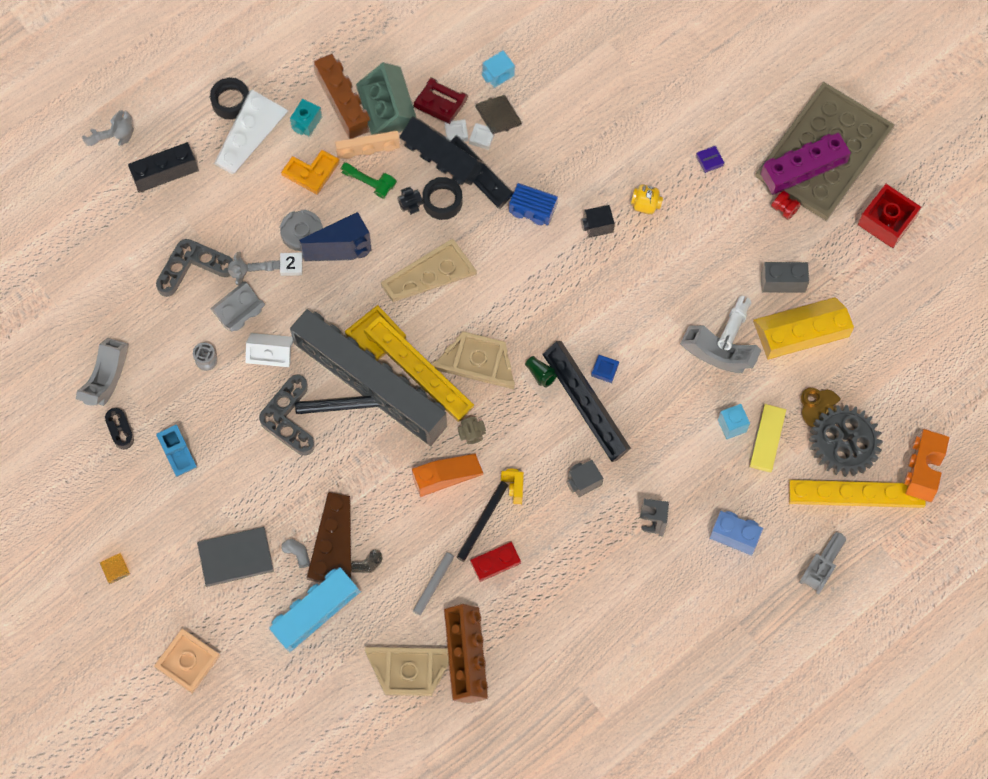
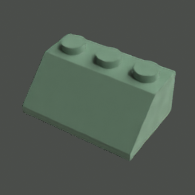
[356,62,417,135]

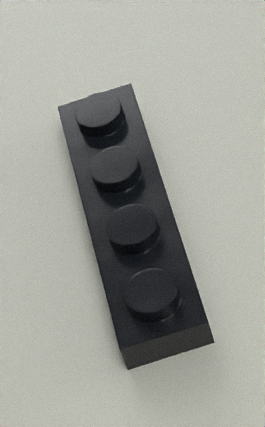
[451,135,514,209]

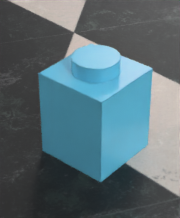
[718,404,750,440]

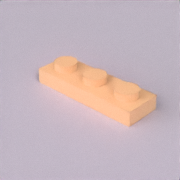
[335,131,400,159]

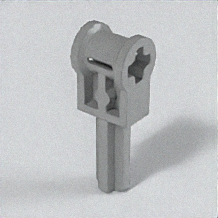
[799,532,846,595]

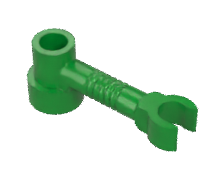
[340,162,397,199]

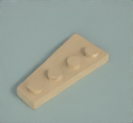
[381,238,477,302]

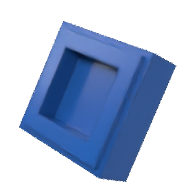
[591,355,619,384]

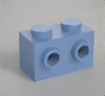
[709,511,763,556]

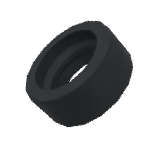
[209,77,249,120]
[422,177,463,220]

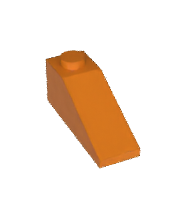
[412,453,483,497]

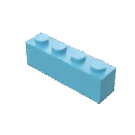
[269,568,361,652]

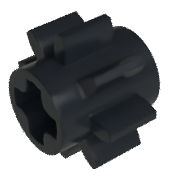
[397,186,423,215]

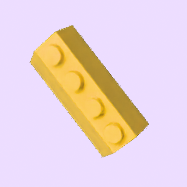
[753,297,854,360]

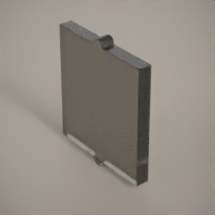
[475,95,522,134]

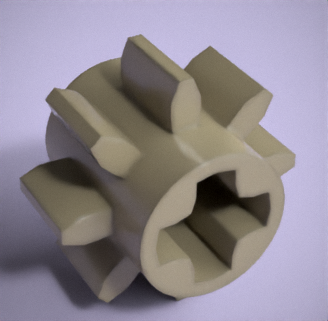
[458,417,486,444]

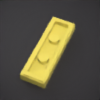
[750,404,787,473]

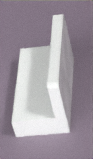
[245,333,293,367]

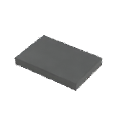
[197,527,274,587]

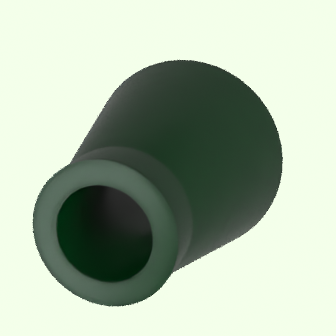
[525,356,557,388]

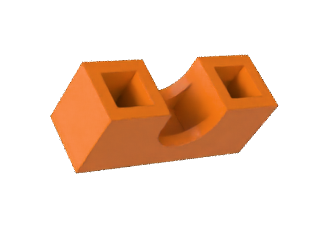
[904,429,950,502]

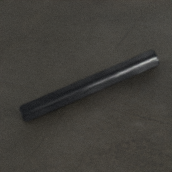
[295,396,390,414]

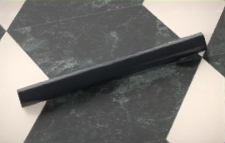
[457,481,509,562]

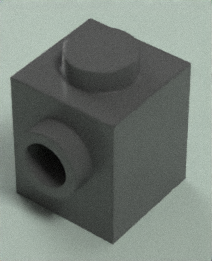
[567,460,604,497]

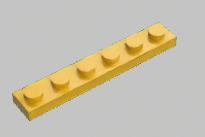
[364,315,474,422]
[789,480,926,508]

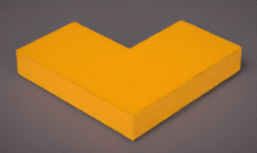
[281,150,340,195]

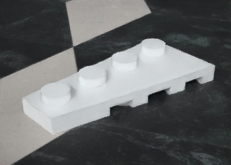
[214,90,288,174]

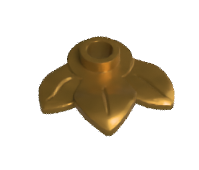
[801,388,841,427]

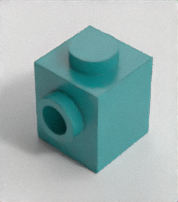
[290,98,322,137]

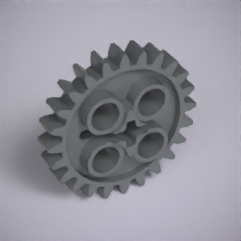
[809,405,883,477]

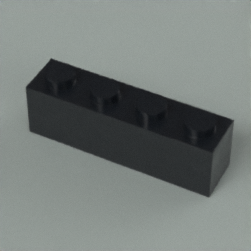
[399,116,485,185]

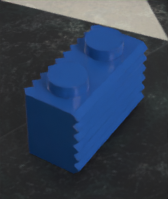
[509,183,558,226]

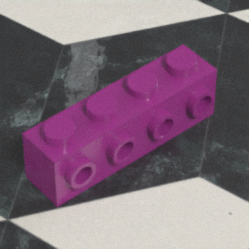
[761,132,851,195]

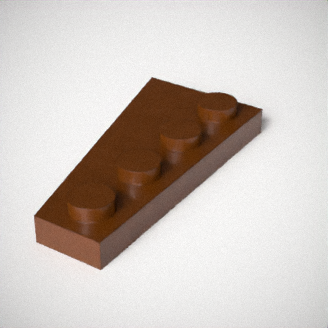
[307,492,352,583]

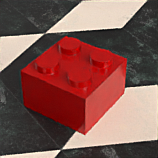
[858,183,922,248]

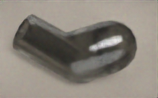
[351,549,383,573]

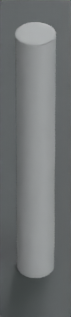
[413,552,454,616]

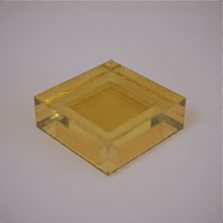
[99,553,131,584]

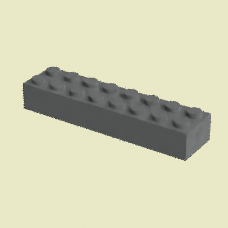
[290,309,447,447]

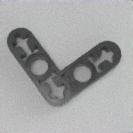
[156,239,233,297]
[259,375,315,456]

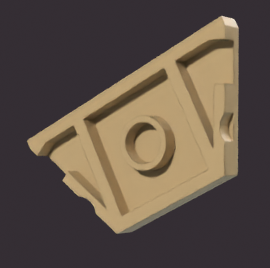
[432,331,515,390]
[365,647,449,696]

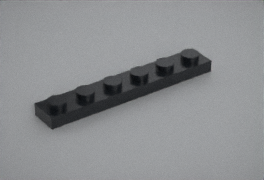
[542,341,631,462]

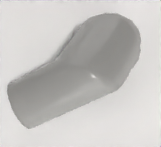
[281,539,310,568]

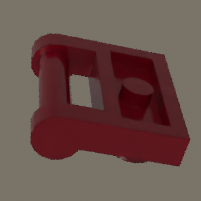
[413,77,468,124]

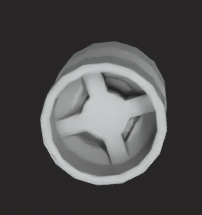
[193,342,217,371]

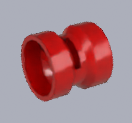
[771,190,801,220]

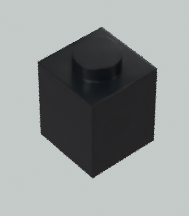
[581,205,615,238]

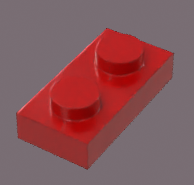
[470,542,521,582]

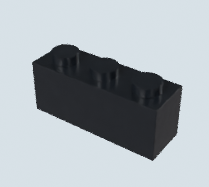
[128,142,198,193]

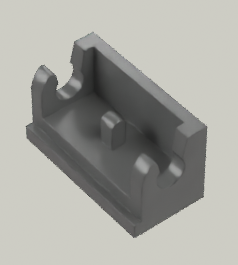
[640,499,669,537]

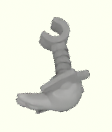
[82,110,134,146]
[227,252,280,285]

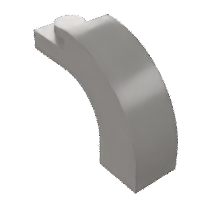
[680,325,762,373]
[76,338,128,406]

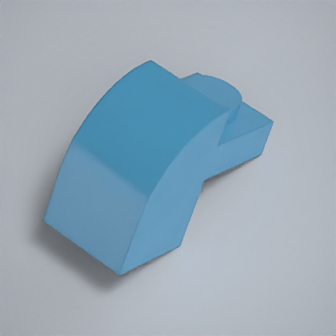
[156,424,197,477]

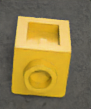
[501,468,524,504]

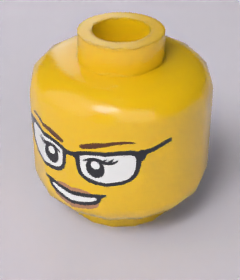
[630,184,663,215]

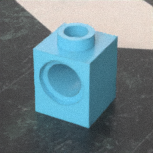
[481,51,515,88]

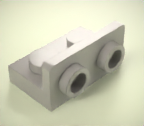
[210,281,265,332]

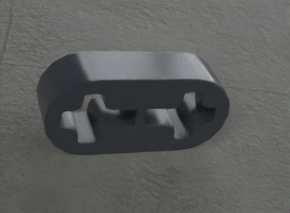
[105,408,134,450]

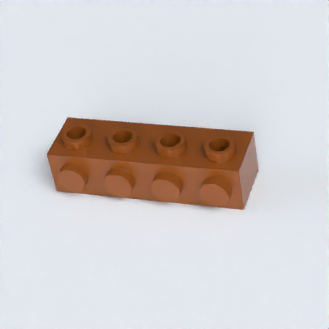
[313,53,370,139]
[444,604,488,704]

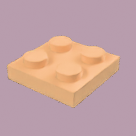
[154,629,220,694]

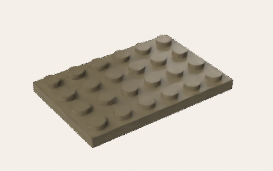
[755,82,895,221]

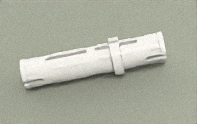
[718,296,751,350]

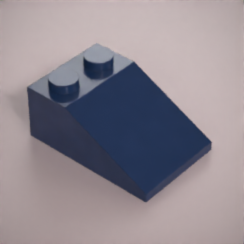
[299,212,372,261]

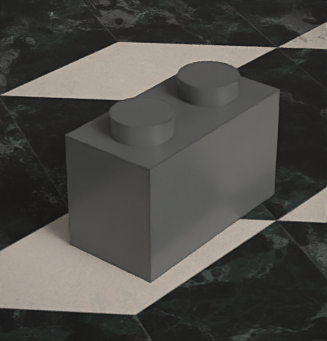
[761,262,809,293]

